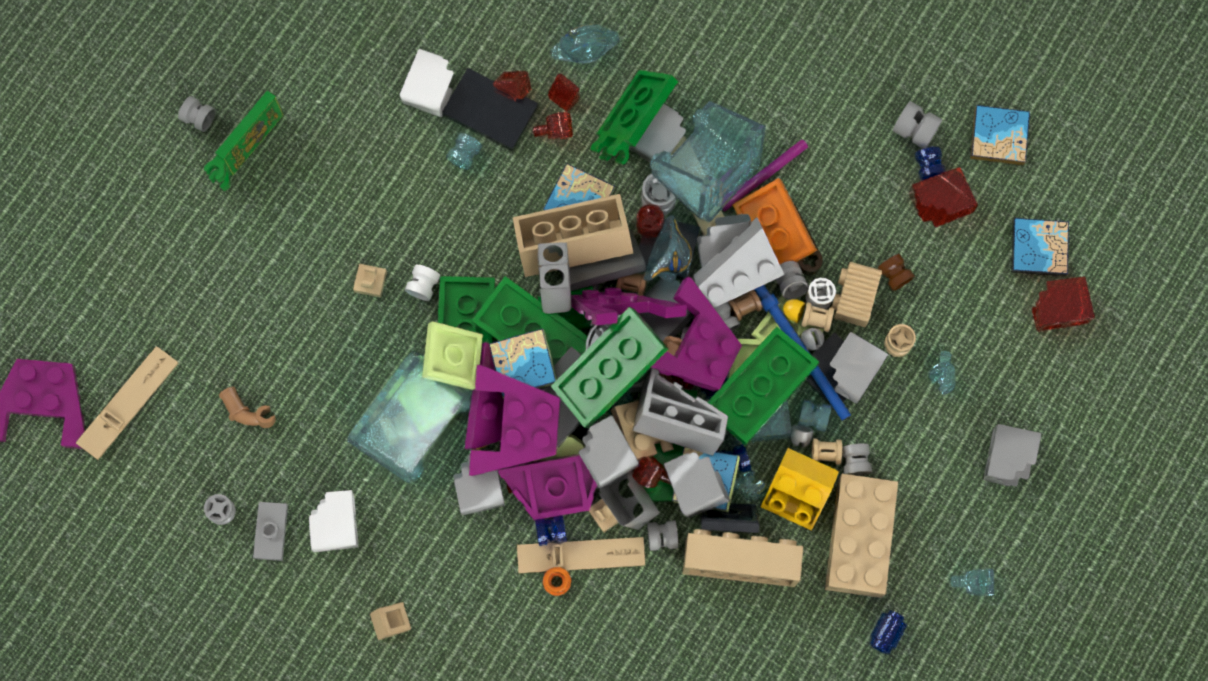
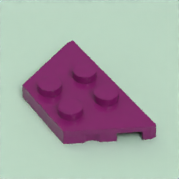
[464,343,504,450]
[498,454,597,520]

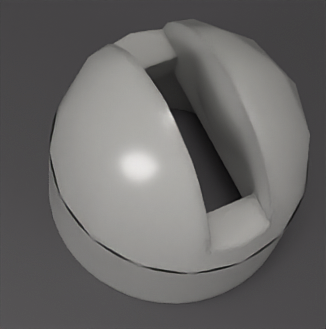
[801,328,824,350]
[790,425,814,447]

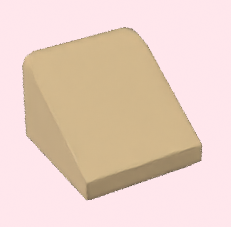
[370,602,411,640]

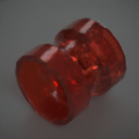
[636,204,664,238]

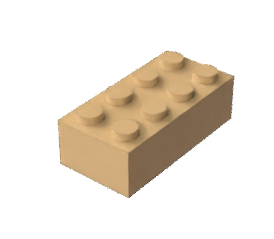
[513,194,633,277]
[825,474,898,598]
[682,529,803,587]

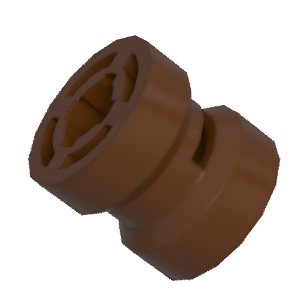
[877,253,915,291]

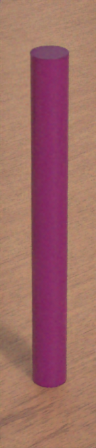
[718,139,808,212]

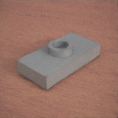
[253,502,288,561]

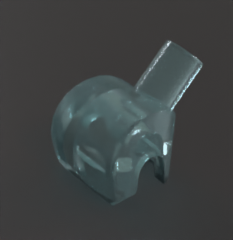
[928,351,956,395]
[733,470,766,501]
[951,568,994,596]

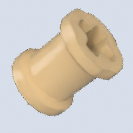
[801,302,834,332]
[811,438,842,465]

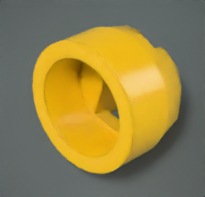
[783,299,806,323]

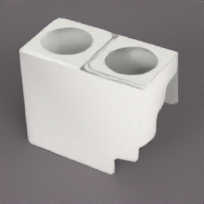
[400,49,454,117]
[309,490,359,552]

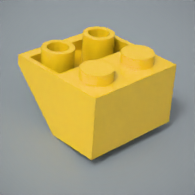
[761,448,839,531]

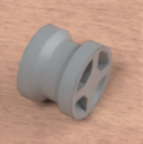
[204,494,236,525]

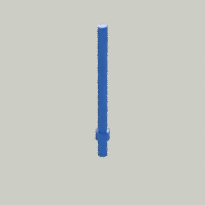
[754,285,851,421]

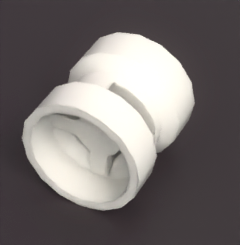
[405,265,440,301]
[805,278,836,309]

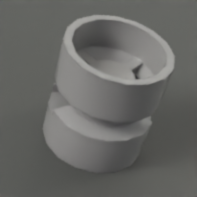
[892,101,943,150]
[641,172,678,217]

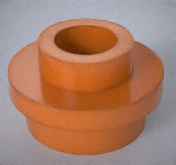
[543,567,571,596]

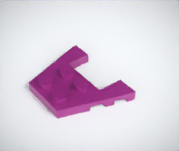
[651,276,742,392]
[571,288,687,325]
[0,359,85,449]
[469,365,561,476]

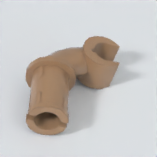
[219,387,276,428]

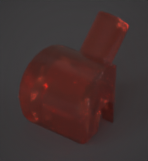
[533,112,573,139]
[633,456,672,488]

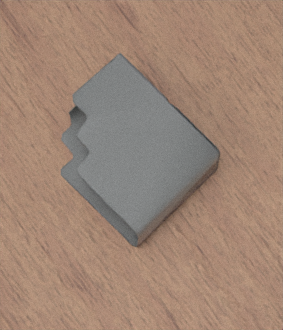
[629,104,686,171]
[697,214,751,267]
[537,242,571,314]
[830,332,888,404]
[579,416,639,488]
[983,424,1041,487]
[453,450,505,516]
[664,452,730,518]
[599,470,660,530]

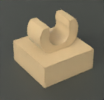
[353,264,387,298]
[588,499,619,533]

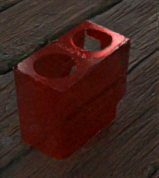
[909,167,978,227]
[1032,276,1095,332]

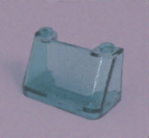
[650,101,766,222]
[347,350,472,483]

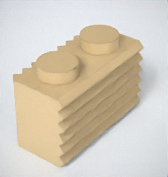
[831,262,882,327]

